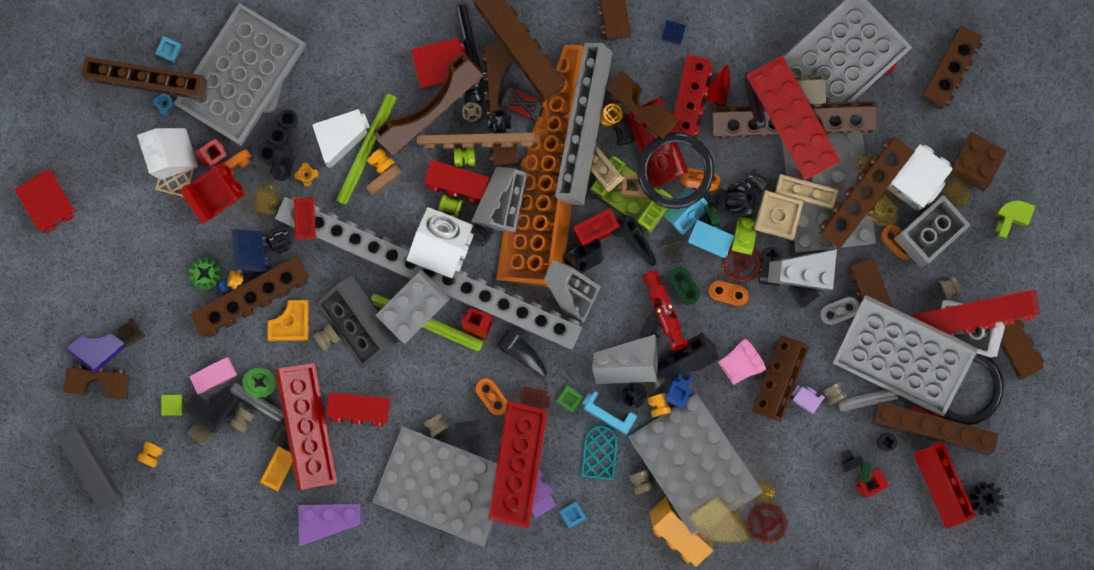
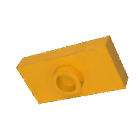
[260,446,293,492]

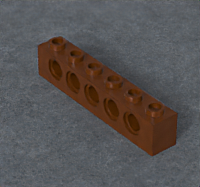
[81,57,208,100]
[818,136,915,249]
[190,256,310,338]

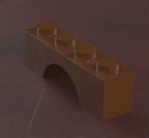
[606,70,679,139]

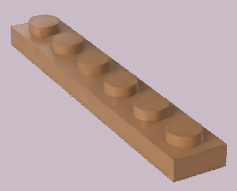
[417,133,539,149]

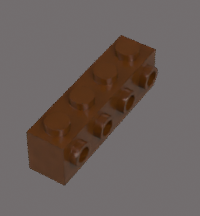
[752,335,809,423]

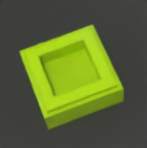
[161,395,183,416]

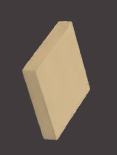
[754,190,804,241]

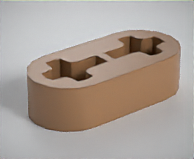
[366,165,402,196]

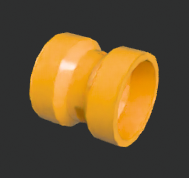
[599,103,623,127]
[367,147,395,175]
[647,393,671,418]
[137,441,164,468]

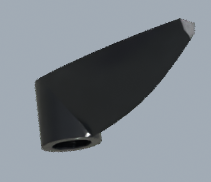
[611,216,657,266]
[496,329,547,377]

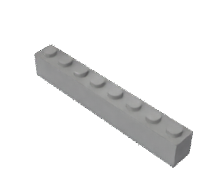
[555,43,613,205]

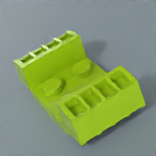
[588,156,673,233]

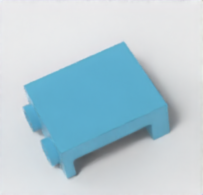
[583,391,637,435]

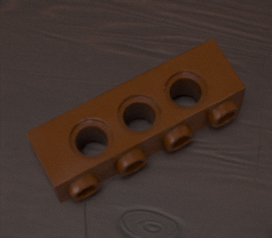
[921,25,983,110]

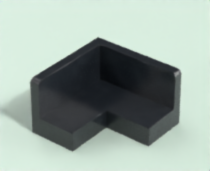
[182,389,240,434]

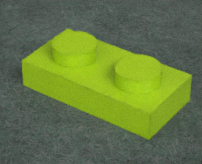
[732,216,756,255]

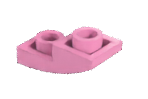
[190,357,237,395]

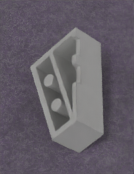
[471,167,527,232]
[768,249,837,290]
[544,260,601,323]
[592,335,659,384]

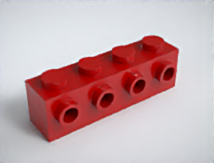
[672,55,713,136]
[913,441,976,529]

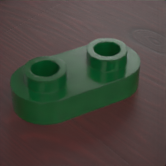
[669,267,700,305]

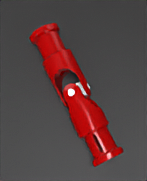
[642,270,688,351]

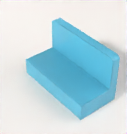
[663,187,708,235]
[688,220,735,258]

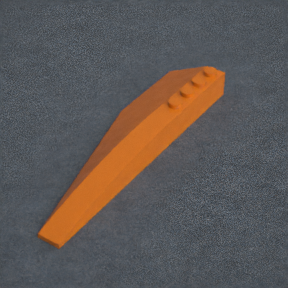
[496,45,584,287]

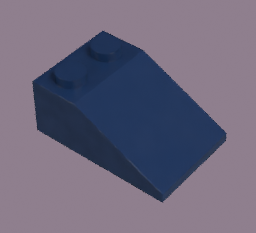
[232,229,270,276]

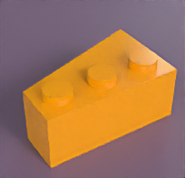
[650,496,714,566]

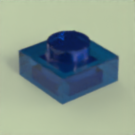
[661,20,686,46]

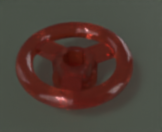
[721,244,762,282]
[747,503,787,544]

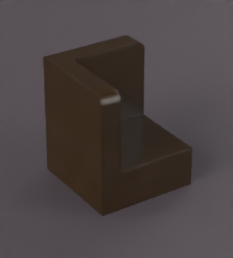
[117,318,145,347]

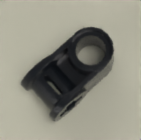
[563,239,603,274]
[759,246,781,286]

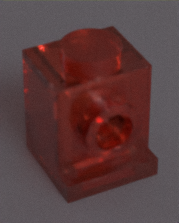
[520,386,551,410]

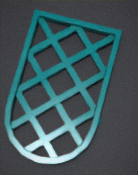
[581,426,618,480]

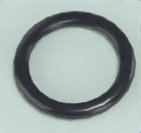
[637,132,715,209]
[940,353,1004,425]

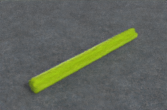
[336,94,397,205]
[370,293,483,352]

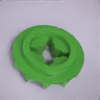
[189,258,221,290]
[243,368,276,399]

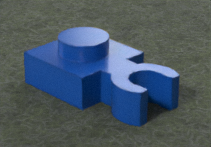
[664,374,693,409]

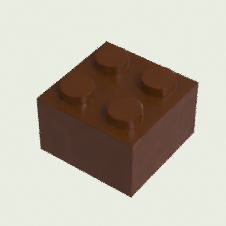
[949,132,1007,192]

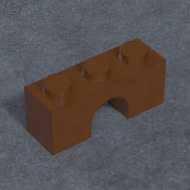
[64,365,130,400]

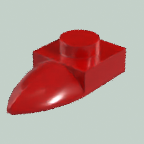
[706,64,730,106]

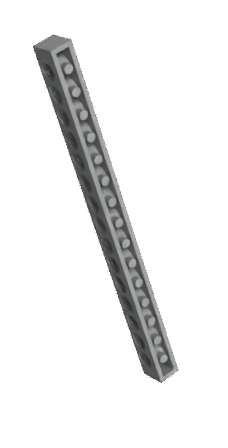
[275,196,582,351]

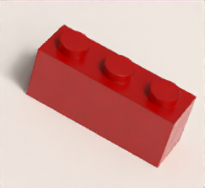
[424,160,490,204]
[326,392,391,427]

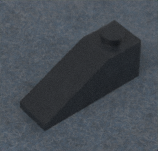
[657,332,719,379]

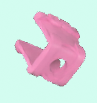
[718,338,766,385]

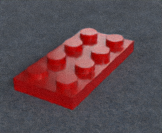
[626,98,688,188]

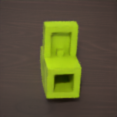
[995,201,1036,240]

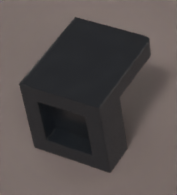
[787,286,820,309]

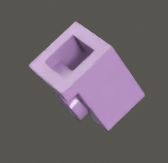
[791,385,825,415]

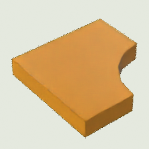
[268,300,309,341]

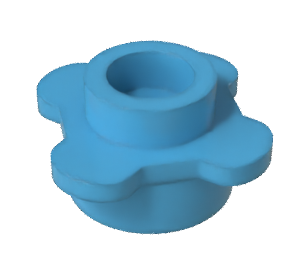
[152,94,176,115]

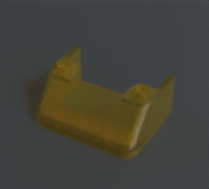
[689,495,751,543]

